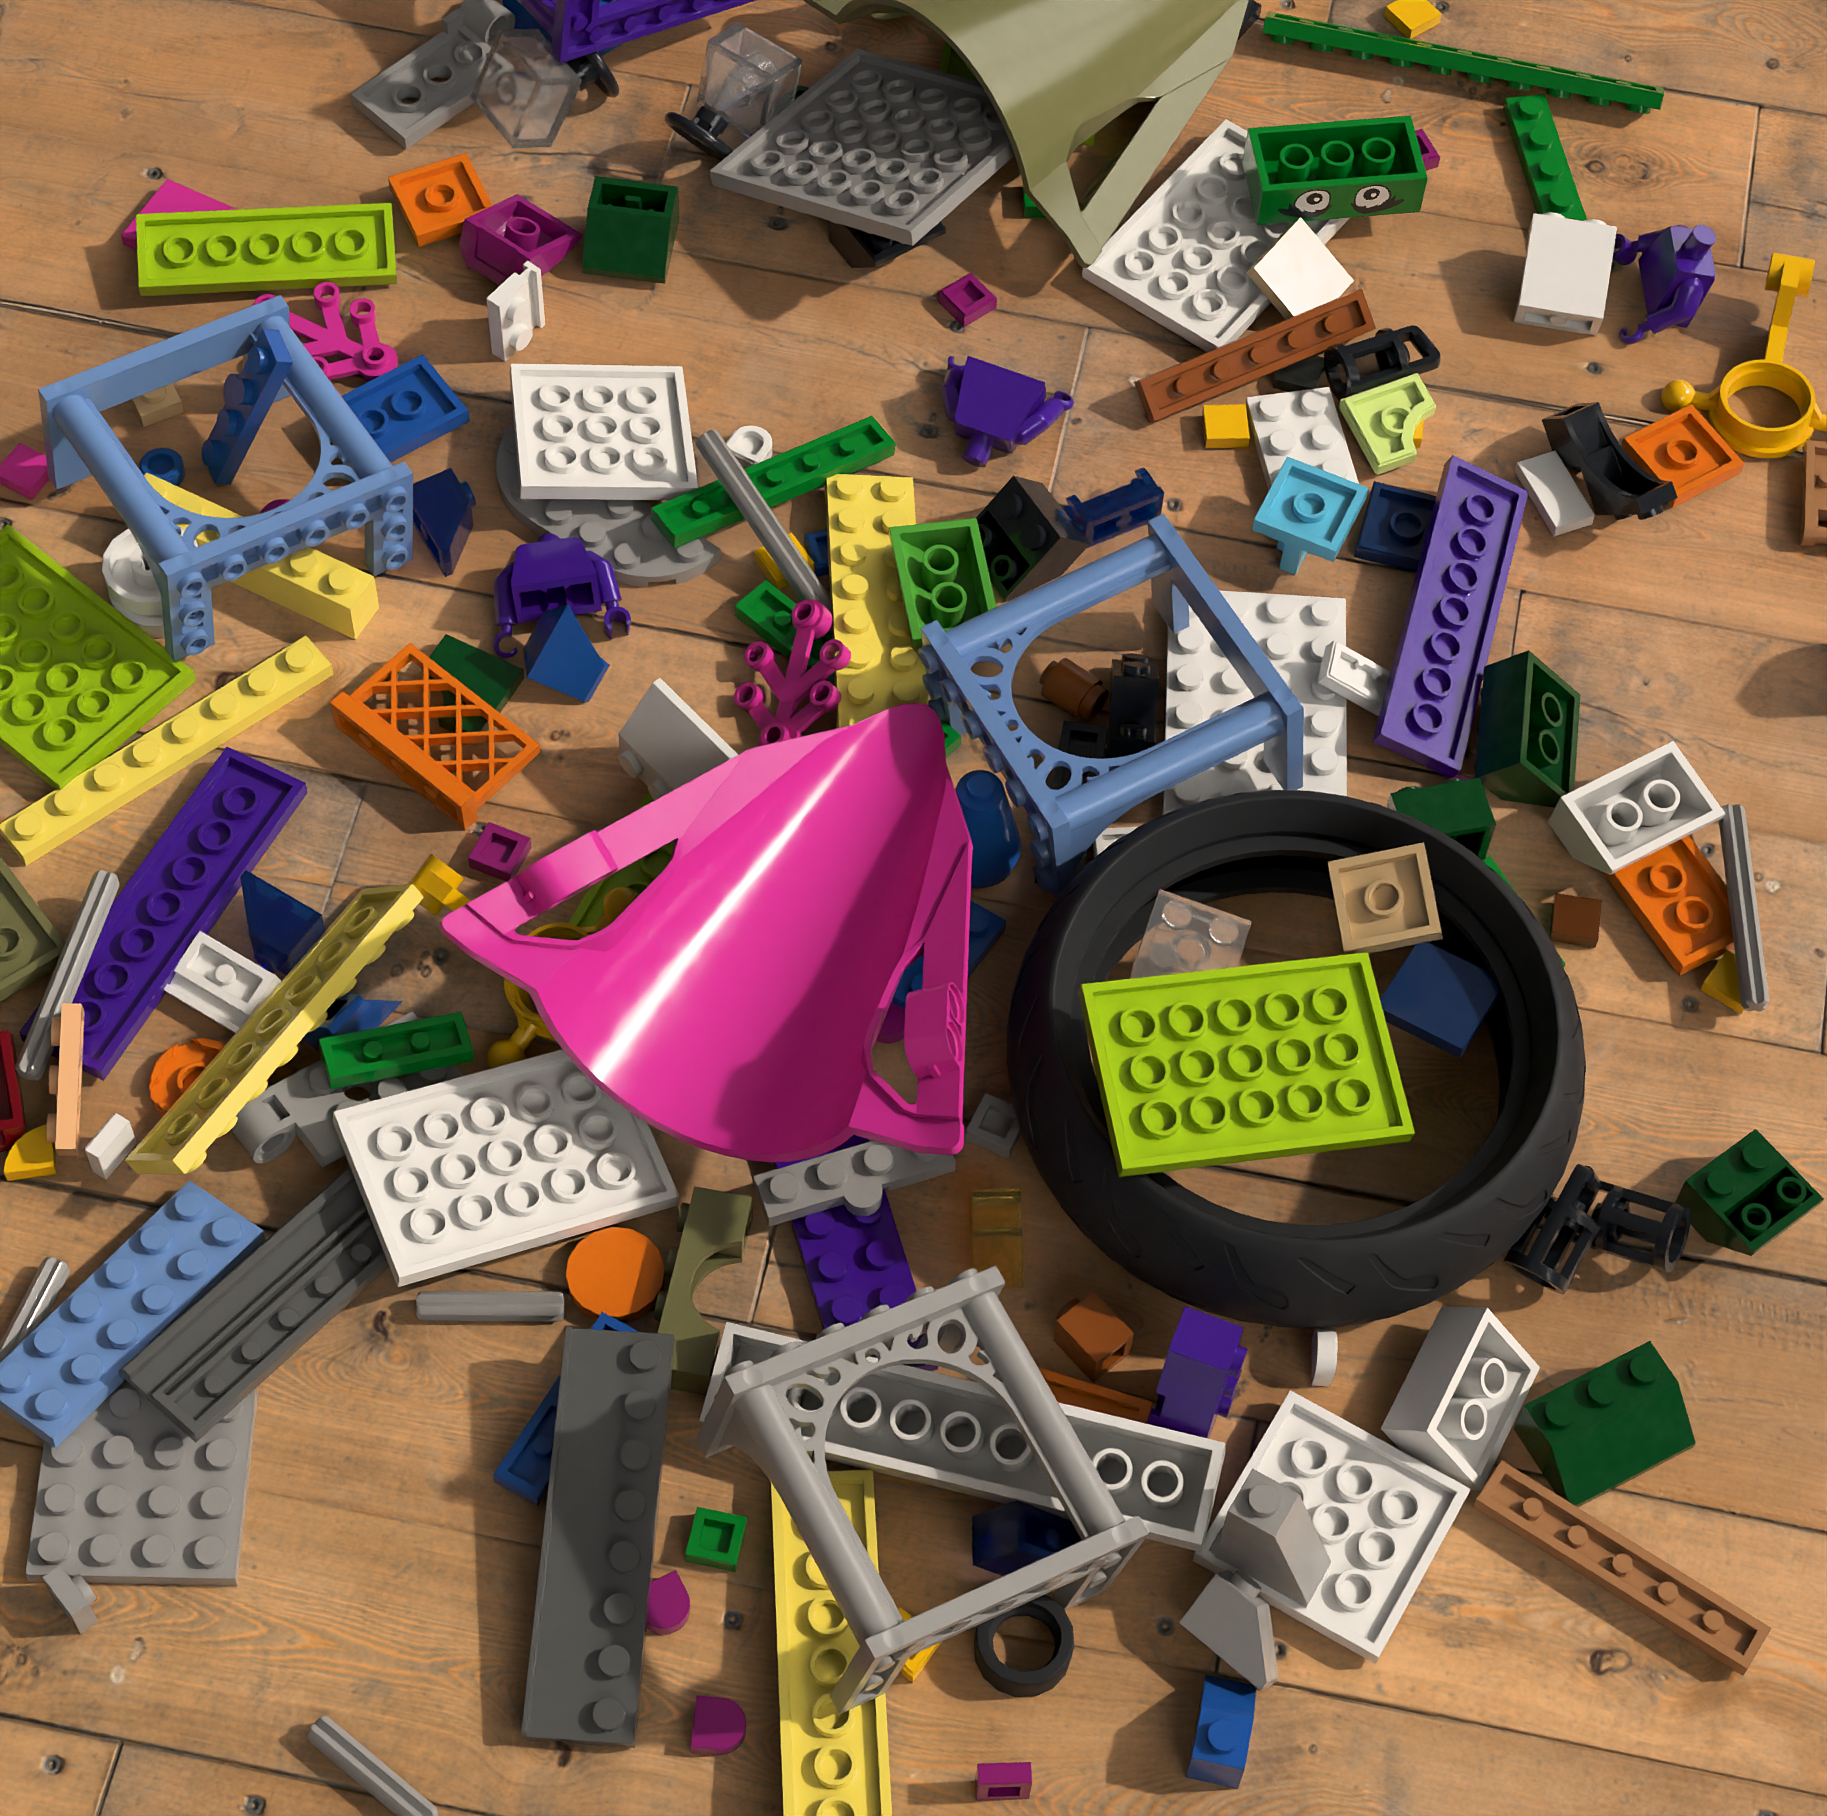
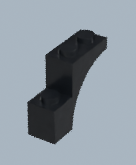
[1542,402,1678,520]
[1106,653,1159,758]

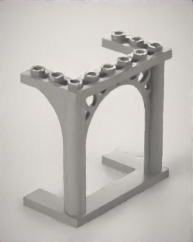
[696,1266,1149,1714]

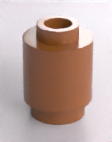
[1039,658,1109,721]

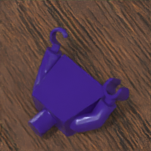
[1612,225,1716,344]
[941,356,1074,467]
[493,534,631,658]

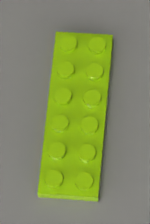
[136,203,397,296]

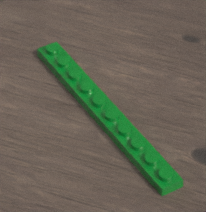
[1263,11,1664,114]

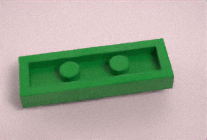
[319,1011,474,1089]

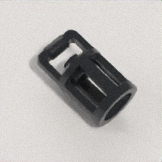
[1324,325,1441,401]
[1503,1164,1601,1295]
[1572,1180,1691,1272]

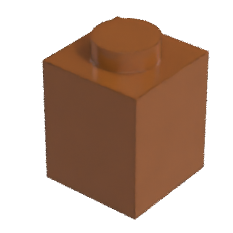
[1053,1291,1134,1383]

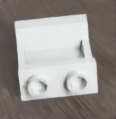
[1513,212,1617,336]

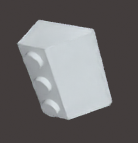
[618,678,738,801]
[1548,741,1725,875]
[1381,1306,1540,1491]

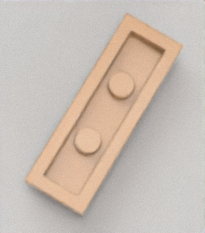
[47,1003,85,1156]

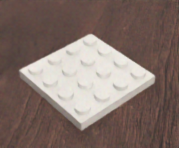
[510,364,698,500]
[1193,1390,1471,1664]

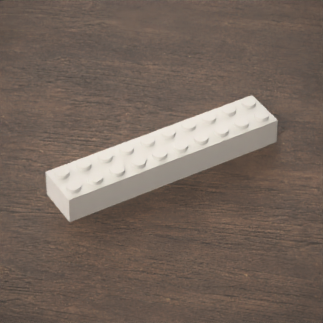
[699,1322,1225,1552]

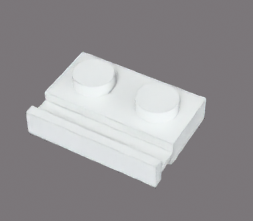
[486,261,545,362]
[164,931,281,1034]

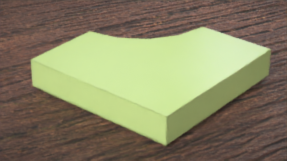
[1339,373,1436,475]

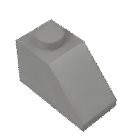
[1179,1570,1279,1691]

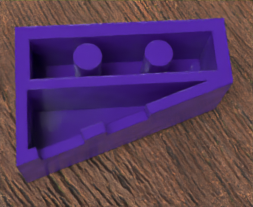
[1147,1306,1248,1439]

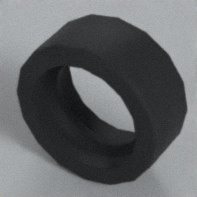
[974,1595,1074,1697]

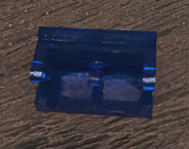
[1062,467,1164,549]

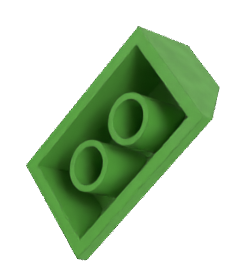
[888,518,998,649]

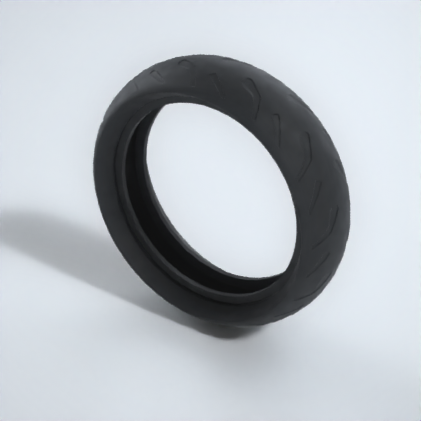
[1007,790,1586,1328]

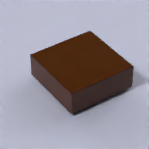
[1549,893,1602,948]

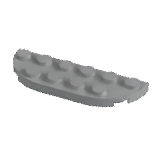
[496,423,721,587]

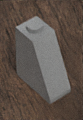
[1215,1468,1331,1607]

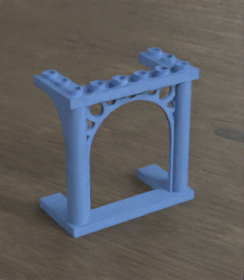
[38,295,413,662]
[918,514,1304,899]

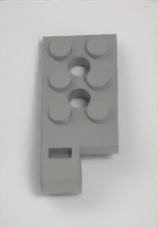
[351,0,515,150]
[231,1012,463,1167]

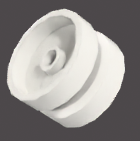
[102,528,198,638]

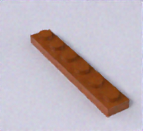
[1134,289,1376,422]

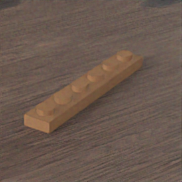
[1473,1460,1772,1676]

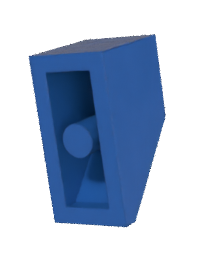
[1186,1674,1257,1789]

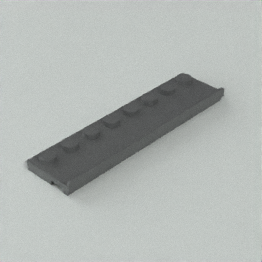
[119,1167,390,1443]
[521,1326,675,1748]

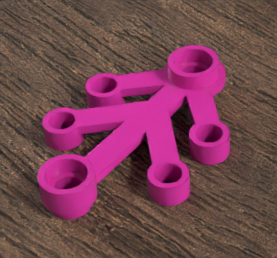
[252,282,398,382]
[734,600,851,747]

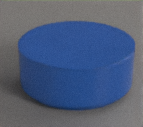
[139,448,185,486]

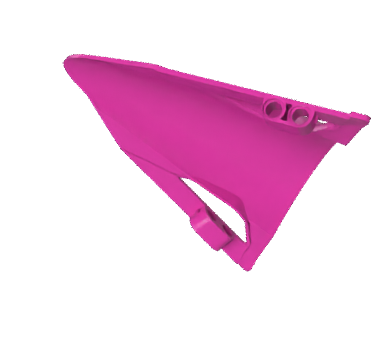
[439,703,973,1162]

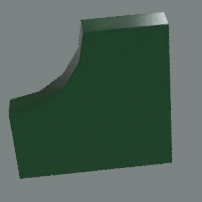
[429,634,524,744]

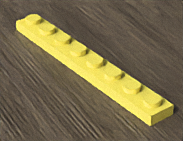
[0,636,334,866]

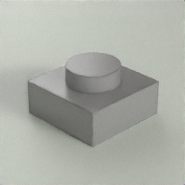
[42,1565,98,1634]

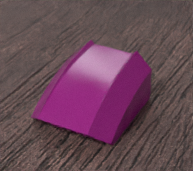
[459,194,583,285]

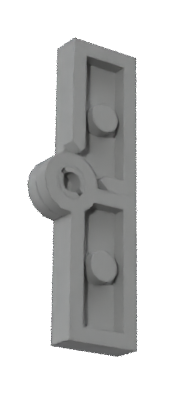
[754,1141,956,1227]

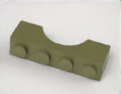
[654,1186,753,1396]

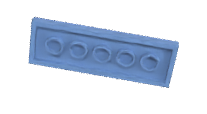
[0,1180,265,1449]

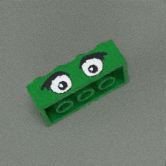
[1242,116,1428,225]

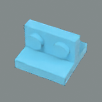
[1252,456,1368,575]

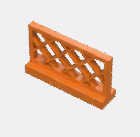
[330,643,541,830]

